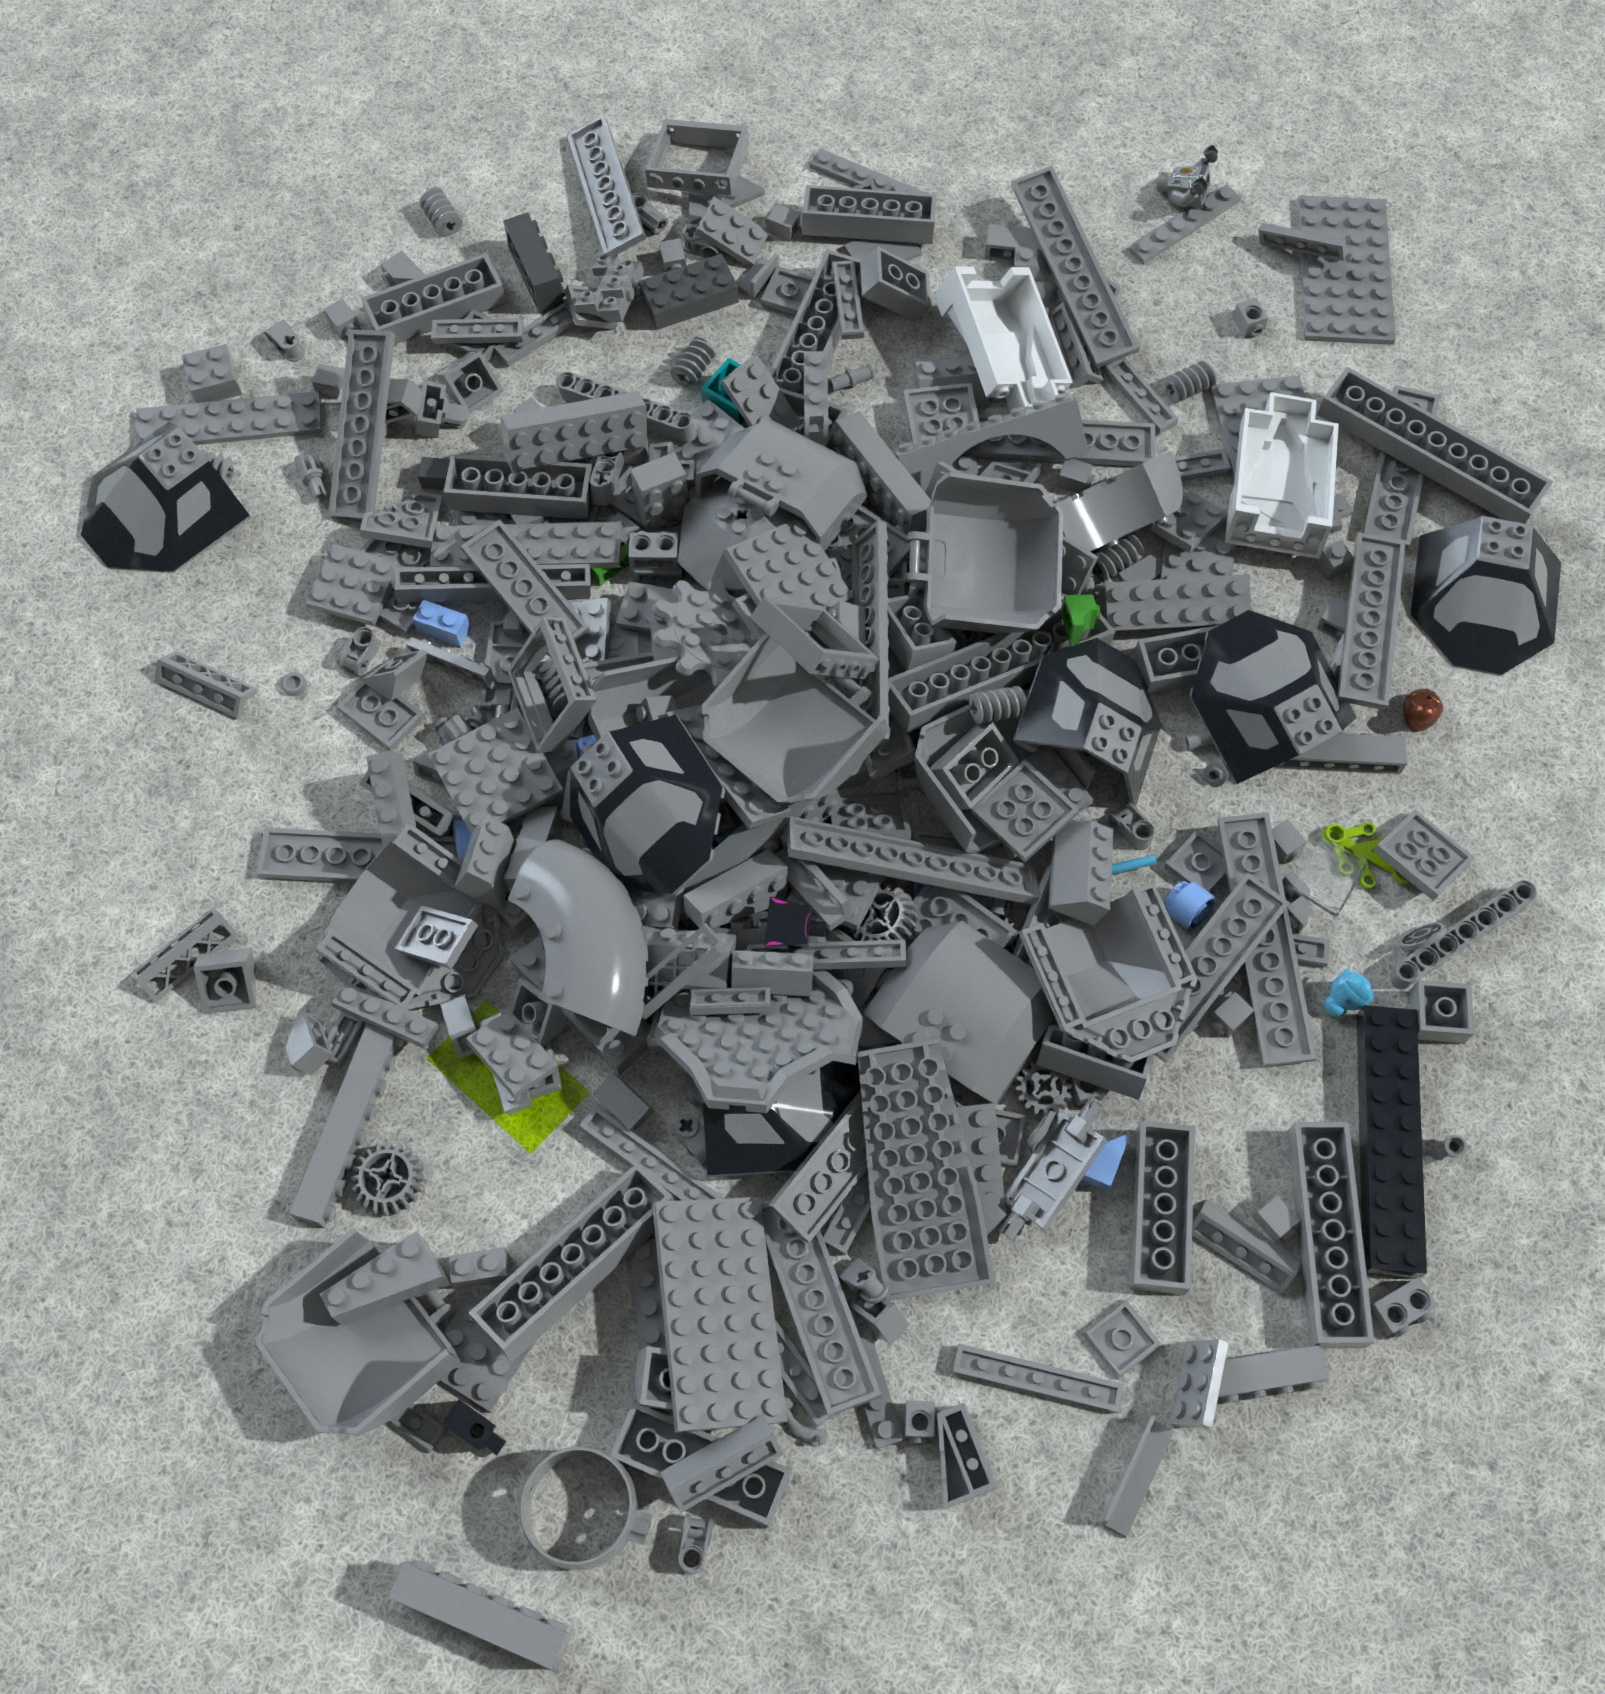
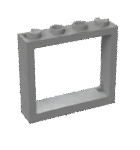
[645,119,749,195]
[750,597,880,679]
[507,616,597,752]

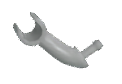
[784,1394,826,1446]

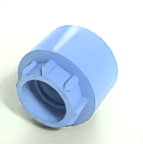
[1164,881,1216,932]

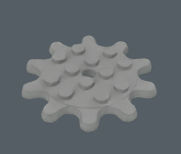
[651,578,758,689]

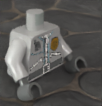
[1157,145,1218,208]

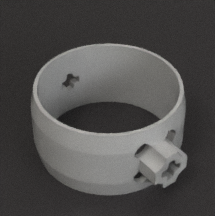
[519,1446,653,1570]

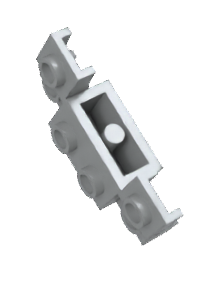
[574,254,644,323]

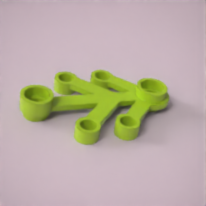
[1321,822,1410,890]

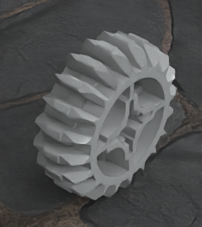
[850,884,918,941]
[351,1142,425,1216]

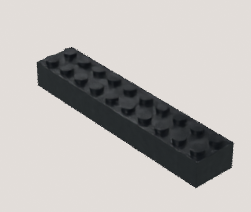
[1356,1005,1427,1279]

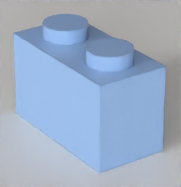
[413,600,471,648]

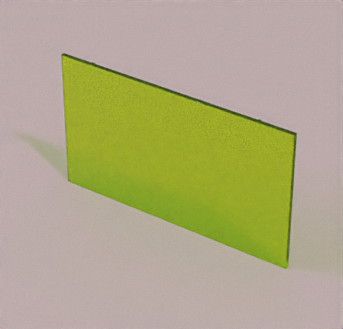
[426,999,590,1154]

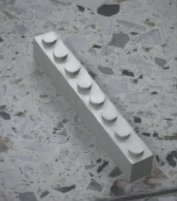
[395,564,591,602]
[289,1023,405,1228]

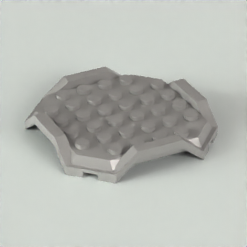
[647,969,863,1113]

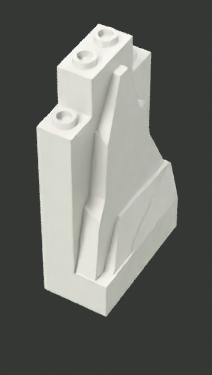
[934,266,1073,411]
[1225,392,1338,559]

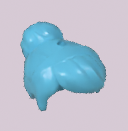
[1324,968,1374,1018]

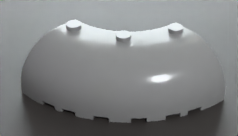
[1054,451,1183,551]
[508,840,648,1036]

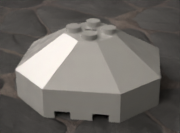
[677,477,816,598]

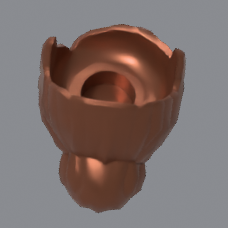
[1403,688,1443,731]

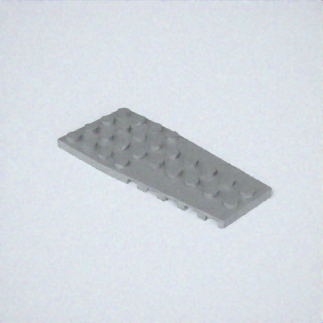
[857,1039,995,1301]

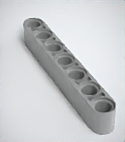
[556,372,697,443]
[1390,880,1537,989]

